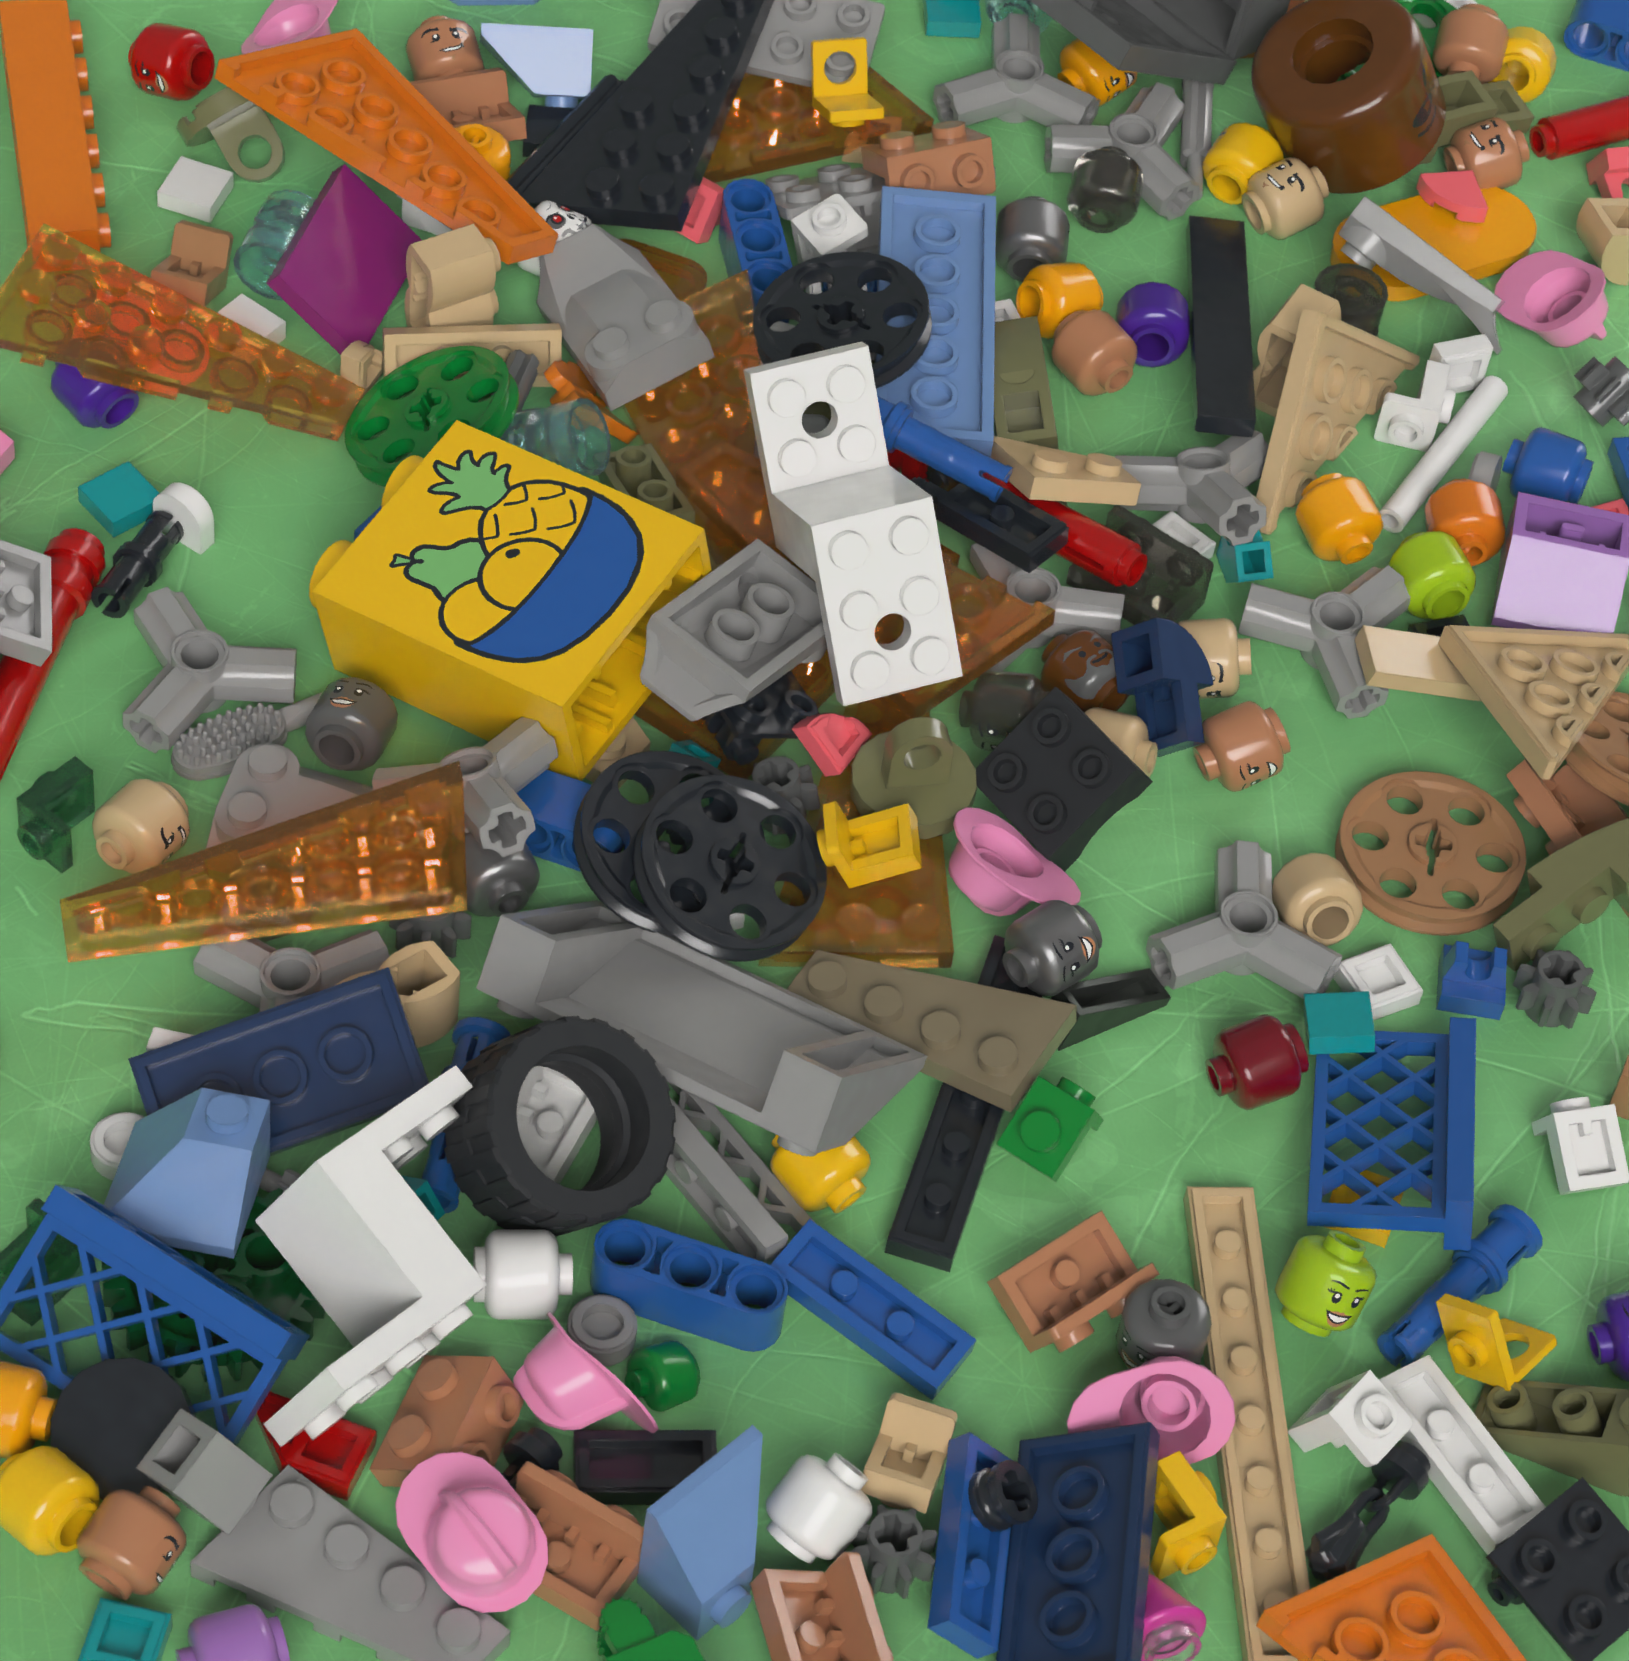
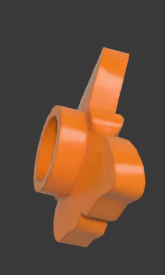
[544,360,638,444]

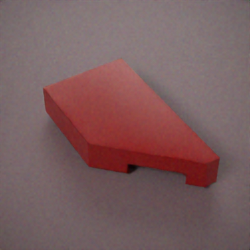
[255,1391,377,1501]

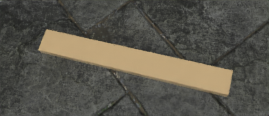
[1183,1187,1310,1661]

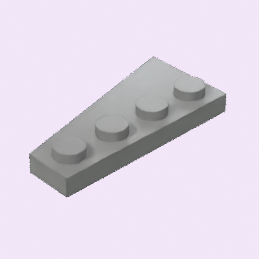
[190,1465,511,1661]

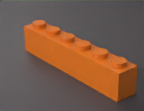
[0,0,111,277]

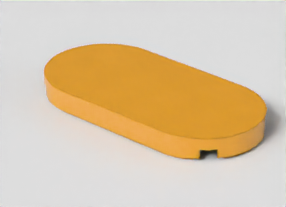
[1330,187,1537,302]

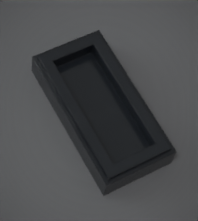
[573,1430,717,1505]

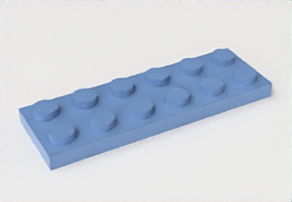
[874,186,996,457]

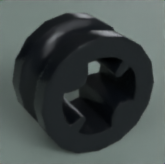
[968,1460,1038,1532]

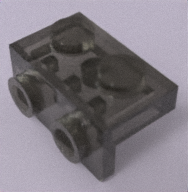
[1066,505,1214,625]

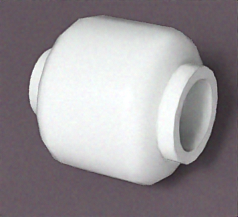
[473,1229,573,1320]
[766,1453,872,1564]

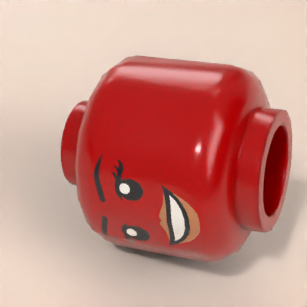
[128,23,215,101]

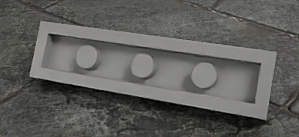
[665,1082,814,1264]

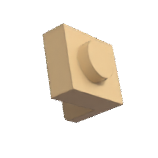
[861,1393,958,1514]

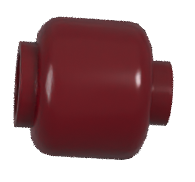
[1205,1014,1309,1110]

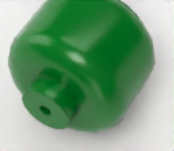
[625,1340,700,1412]

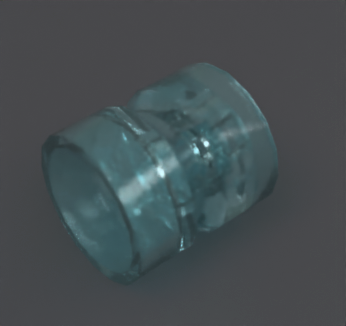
[233,189,315,300]
[499,398,611,477]

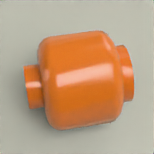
[1425,478,1505,566]

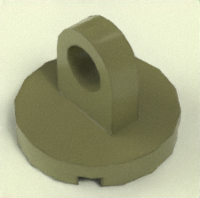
[177,83,285,183]
[850,717,977,839]

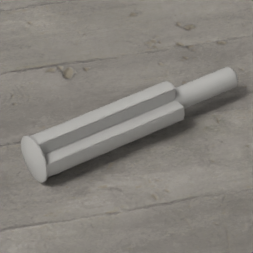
[1180,79,1214,201]

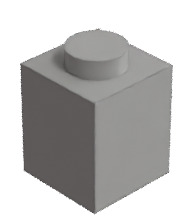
[136,1408,273,1535]

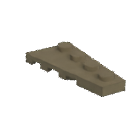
[787,950,1077,1113]

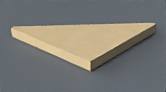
[1256,309,1420,535]
[1438,625,1629,780]

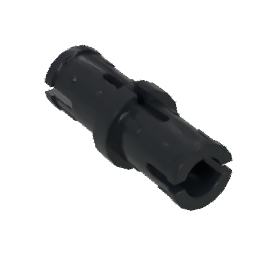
[91,511,184,618]

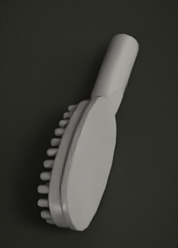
[171,692,323,781]

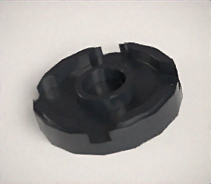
[51,1358,196,1500]

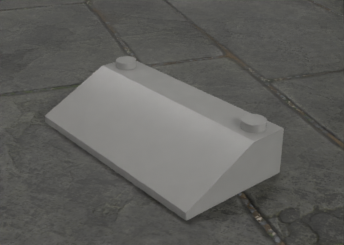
[476,900,927,1157]

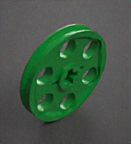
[345,346,519,487]

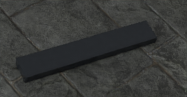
[1186,215,1256,437]
[885,935,1043,1272]

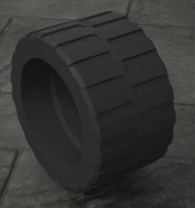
[442,1016,676,1236]

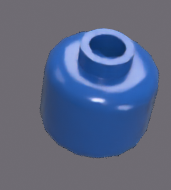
[1502,427,1594,504]

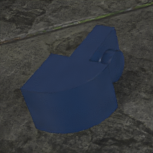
[1111,618,1214,757]

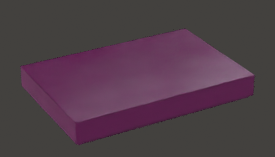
[266,164,422,355]

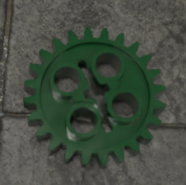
[102,1188,326,1382]

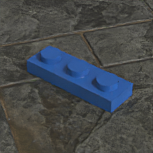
[770,1219,976,1400]
[928,1432,1011,1659]

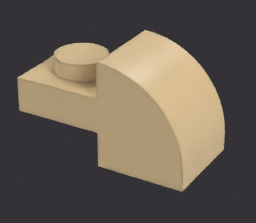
[1576,198,1629,286]

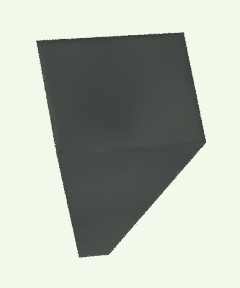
[1050,968,1171,1051]

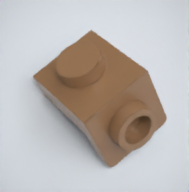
[148,220,233,309]

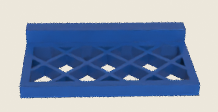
[1307,1017,1476,1251]
[0,1185,310,1446]

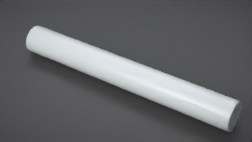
[1379,376,1508,533]

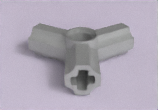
[933,13,1100,127]
[1044,82,1200,221]
[1114,430,1269,546]
[956,543,1125,680]
[1238,565,1411,719]
[123,587,297,754]
[372,717,558,858]
[1146,840,1343,999]
[193,923,389,1012]

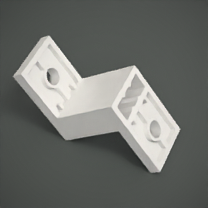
[743,341,963,706]
[255,1065,487,1447]

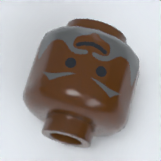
[1041,630,1129,712]

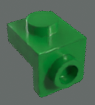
[996,1076,1104,1182]

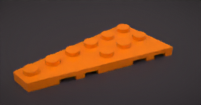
[214,28,558,265]
[1256,1534,1527,1661]

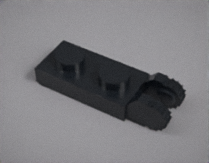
[910,466,1069,573]

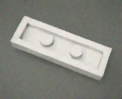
[1378,1355,1546,1555]

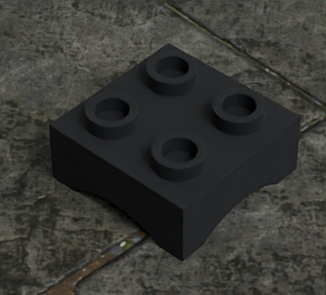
[976,686,1153,872]

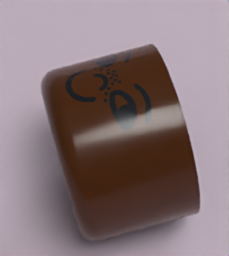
[1251,0,1446,194]

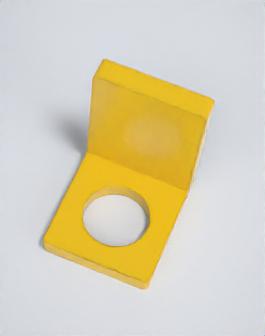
[811,37,884,127]
[1436,1293,1557,1392]

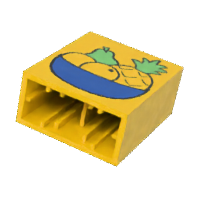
[309,420,712,781]

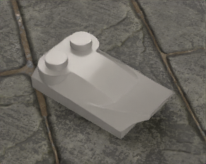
[1338,196,1504,355]
[537,224,715,411]
[640,539,827,721]
[206,743,452,910]

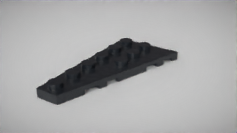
[520,0,774,231]

